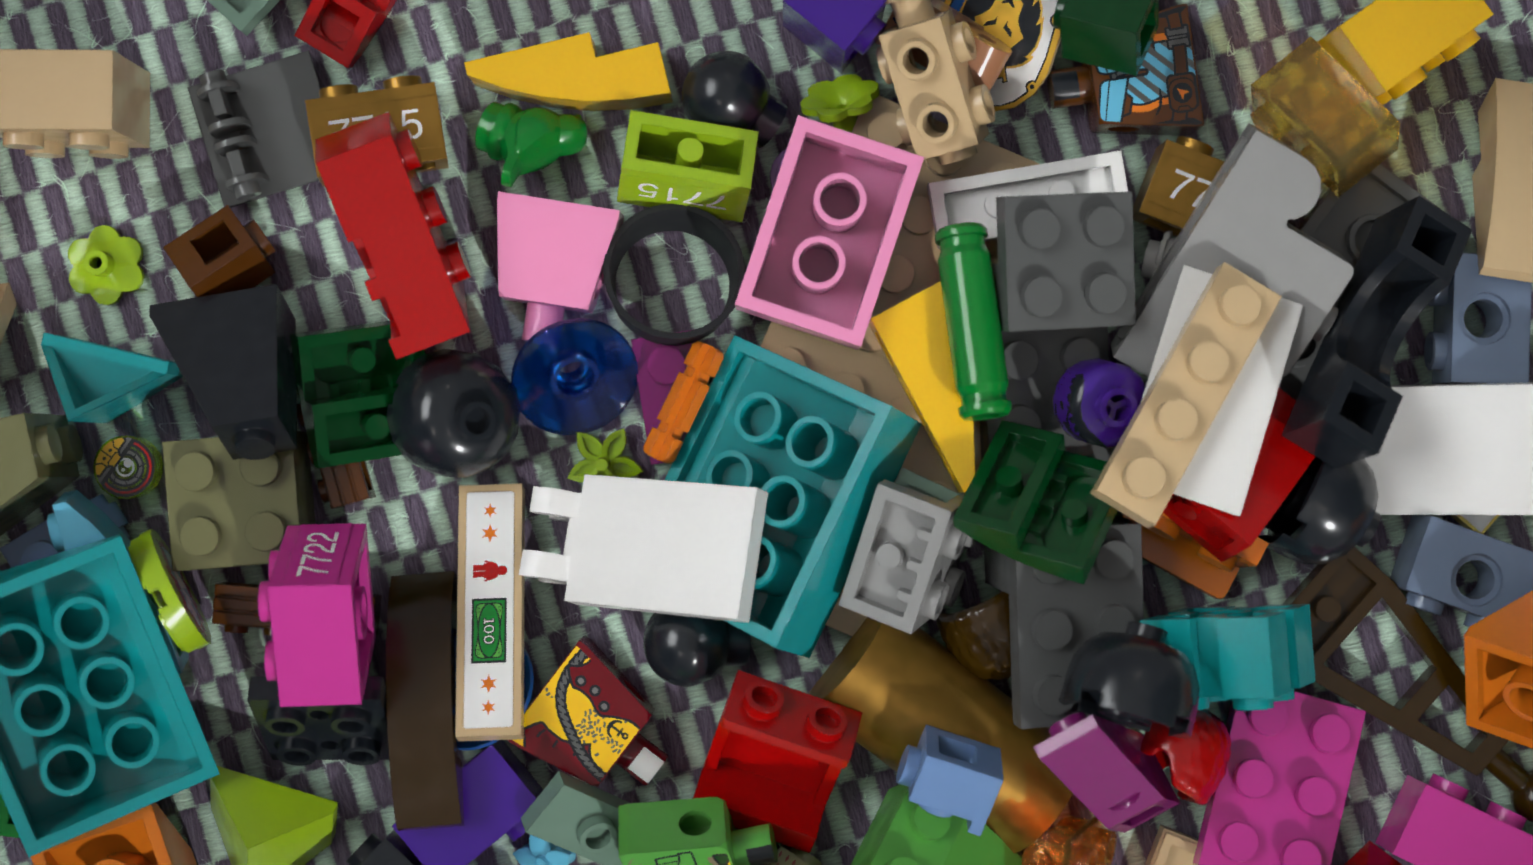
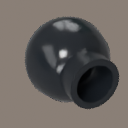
[682,51,788,148]
[643,613,751,687]

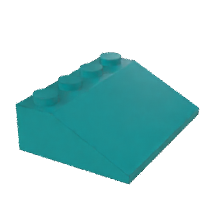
[665,335,922,658]
[0,534,220,857]

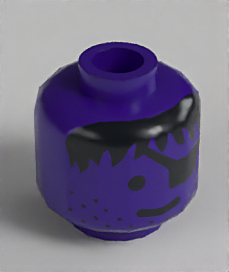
[1053,358,1146,448]

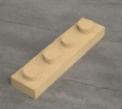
[1090,262,1282,528]

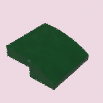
[290,321,425,468]
[953,420,1117,584]

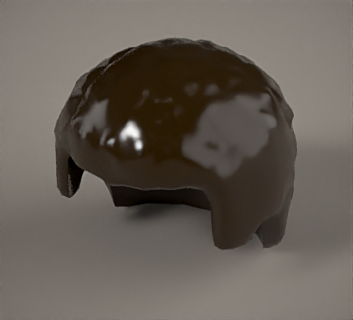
[937,591,1011,680]

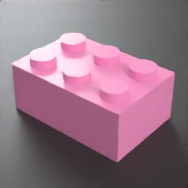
[735,115,924,350]

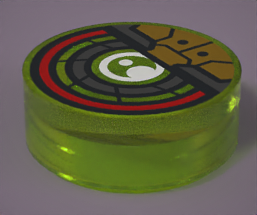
[93,436,163,499]

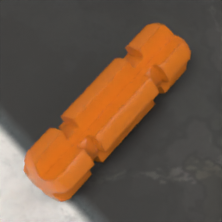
[643,341,724,464]

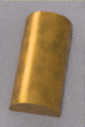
[808,617,1073,853]

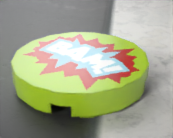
[128,529,211,653]

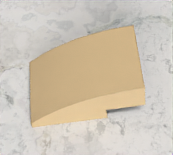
[1472,78,1533,283]

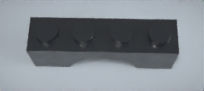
[1282,196,1472,469]

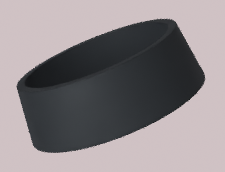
[603,204,745,345]

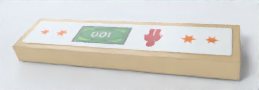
[455,483,525,741]

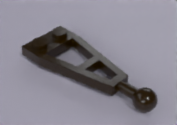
[1282,547,1533,822]

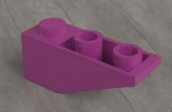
[1034,712,1180,833]

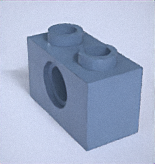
[1424,253,1532,384]
[1390,515,1533,627]

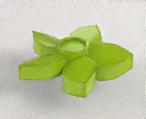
[567,428,644,483]

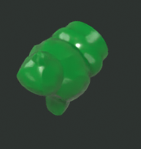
[475,102,588,188]

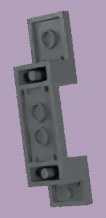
[980,192,1144,729]

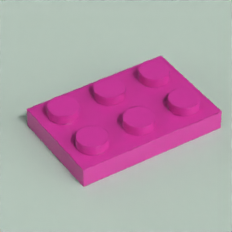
[1193,691,1366,865]

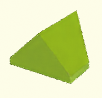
[210,766,338,865]

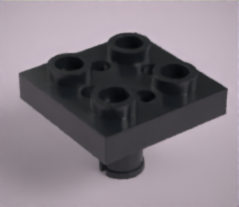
[247,676,389,766]

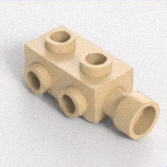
[877,0,995,165]

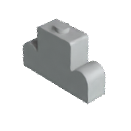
[1110,123,1354,377]

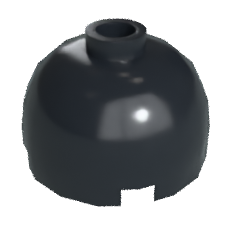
[386,349,521,478]
[1258,457,1380,565]
[1059,621,1200,738]

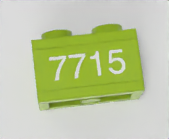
[617,110,759,222]

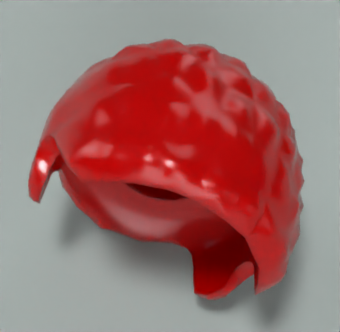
[1140,709,1231,805]

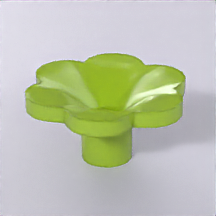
[800,74,880,133]
[68,225,145,306]

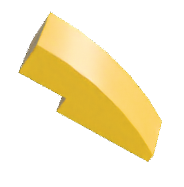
[464,32,673,111]

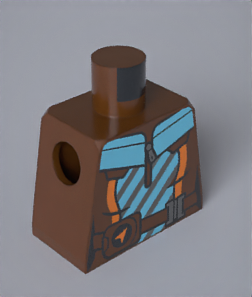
[1047,4,1204,136]

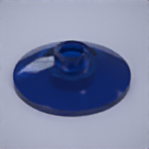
[511,318,638,435]

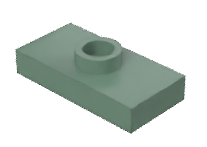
[521,771,630,865]

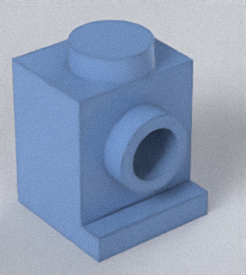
[896,725,1004,836]

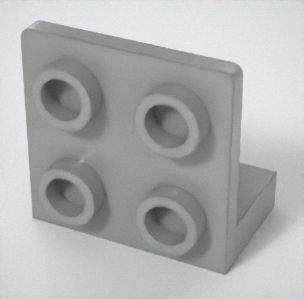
[839,480,976,634]

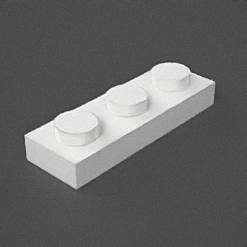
[927,151,1128,249]

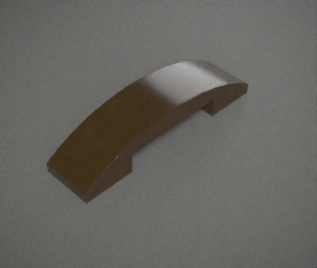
[386,571,464,831]

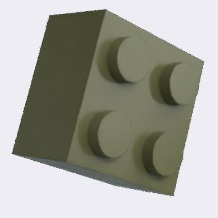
[162,431,316,572]

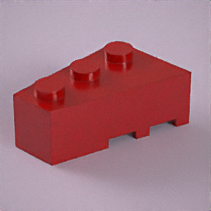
[315,112,472,360]

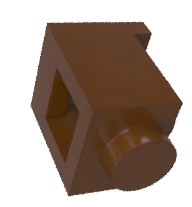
[163,205,276,297]

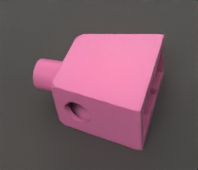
[497,191,624,346]

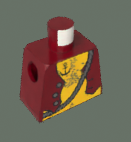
[508,635,668,787]

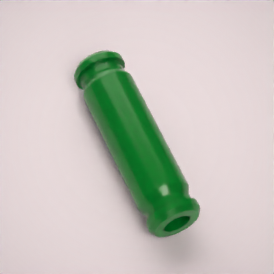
[935,222,1012,421]

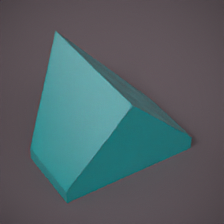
[41,332,183,423]

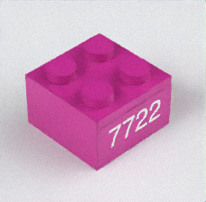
[258,523,376,707]

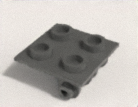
[187,50,321,208]

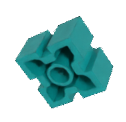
[1140,604,1316,711]

